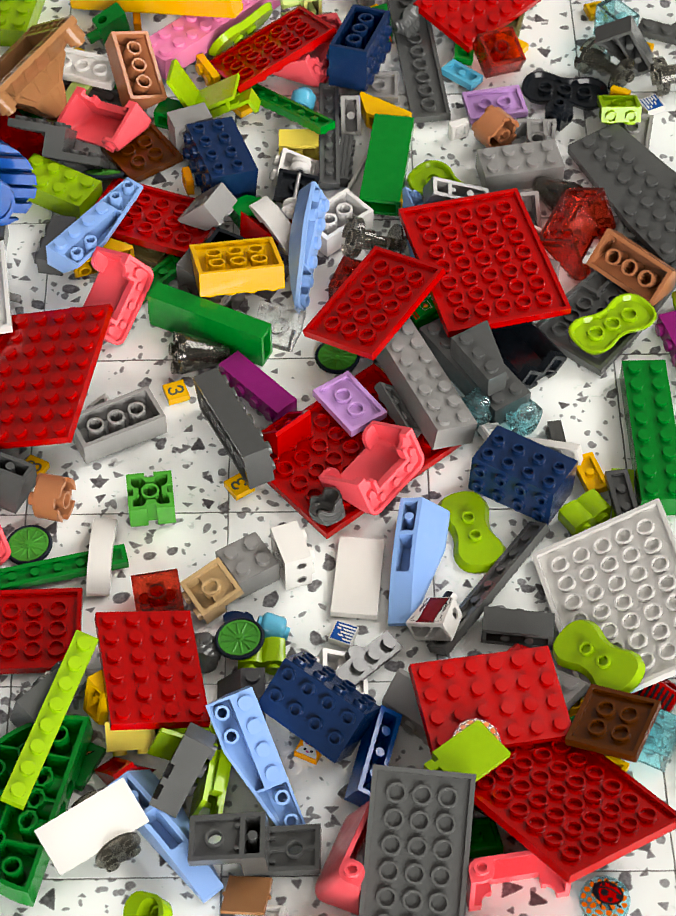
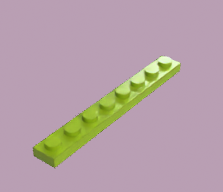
[0,630,99,810]

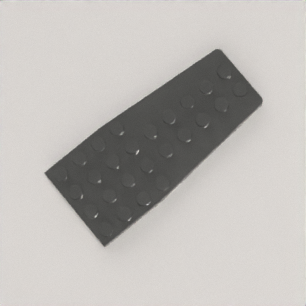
[568,123,676,264]
[536,237,676,376]

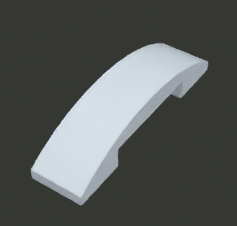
[249,196,292,256]
[86,518,118,597]

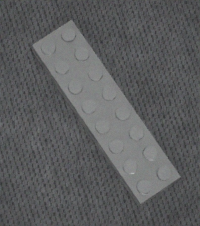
[376,317,478,450]

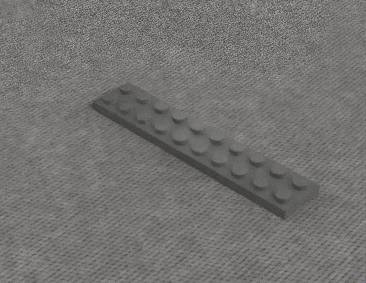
[387,0,451,123]

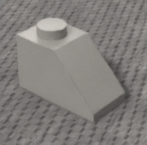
[340,95,361,135]

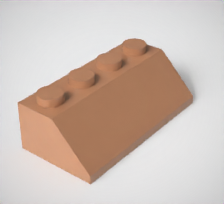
[105,31,167,110]
[586,228,676,306]

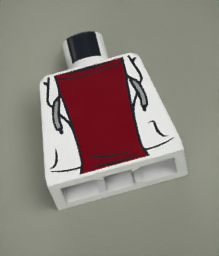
[406,591,462,641]

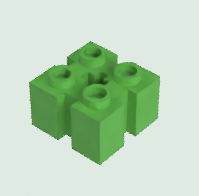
[126,470,176,527]

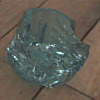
[462,387,492,428]
[504,399,543,436]

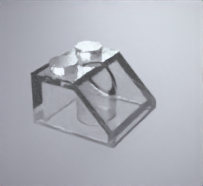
[256,300,307,353]

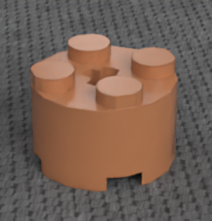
[471,105,519,148]
[28,473,76,522]

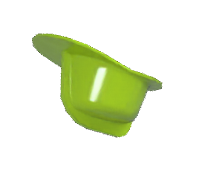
[123,891,173,916]

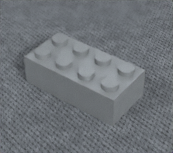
[475,139,565,193]
[72,386,167,464]

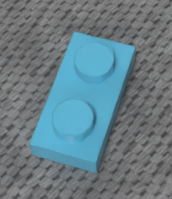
[441,59,483,91]

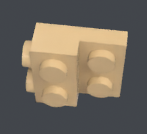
[180,557,244,624]

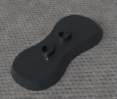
[522,71,608,111]

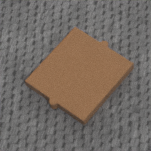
[220,876,273,916]

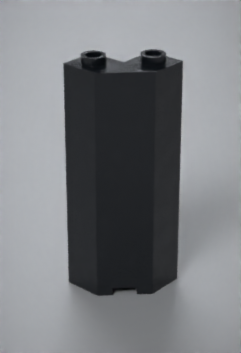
[491,321,567,389]

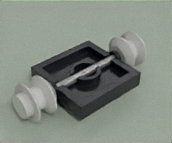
[273,155,320,220]

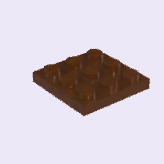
[100,122,183,183]
[565,684,661,763]

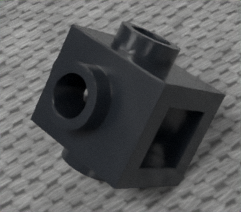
[544,96,574,132]

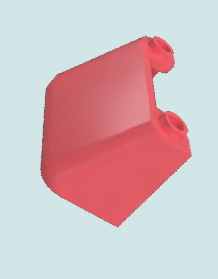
[273,12,342,88]
[56,86,151,152]
[70,246,154,345]
[319,420,424,515]
[315,801,370,916]
[466,850,571,912]

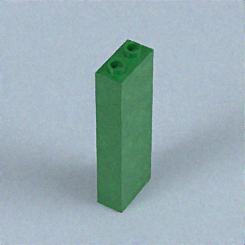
[359,114,414,217]
[146,281,273,367]

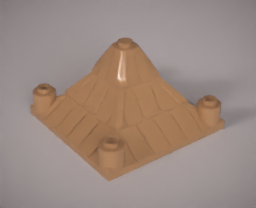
[0,15,86,121]

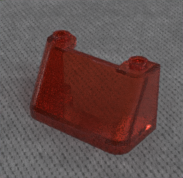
[539,187,616,281]

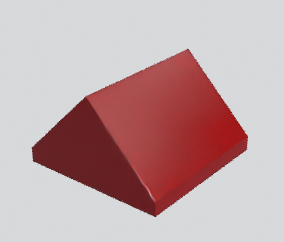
[262,410,312,457]

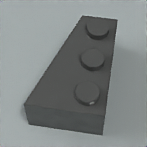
[595,15,654,77]
[176,249,245,310]
[450,320,507,397]
[10,661,88,728]
[149,722,218,818]

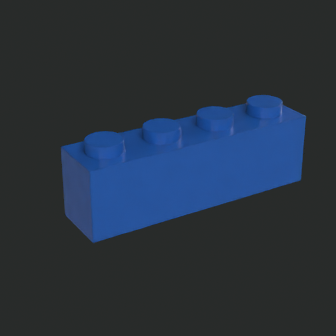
[344,705,403,807]

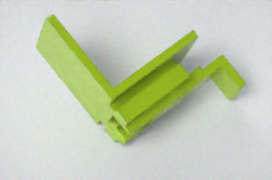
[166,59,261,118]
[423,720,511,782]
[147,728,232,820]

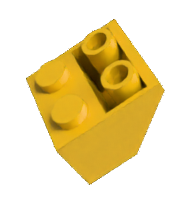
[83,669,109,725]

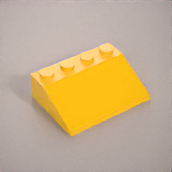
[189,236,285,298]

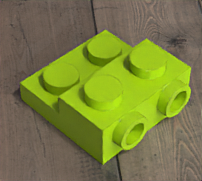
[597,95,642,125]

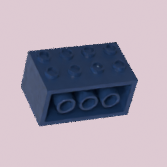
[326,4,392,92]
[182,116,258,198]
[468,425,578,525]
[258,651,381,763]

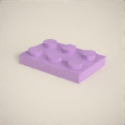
[462,85,528,125]
[312,371,387,437]

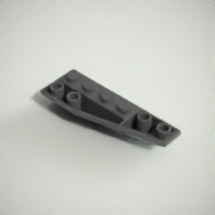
[0,452,37,514]

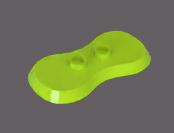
[208,2,273,57]
[407,160,463,196]
[568,293,657,355]
[438,491,506,573]
[552,619,645,693]

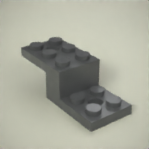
[7,115,111,169]
[188,811,322,877]

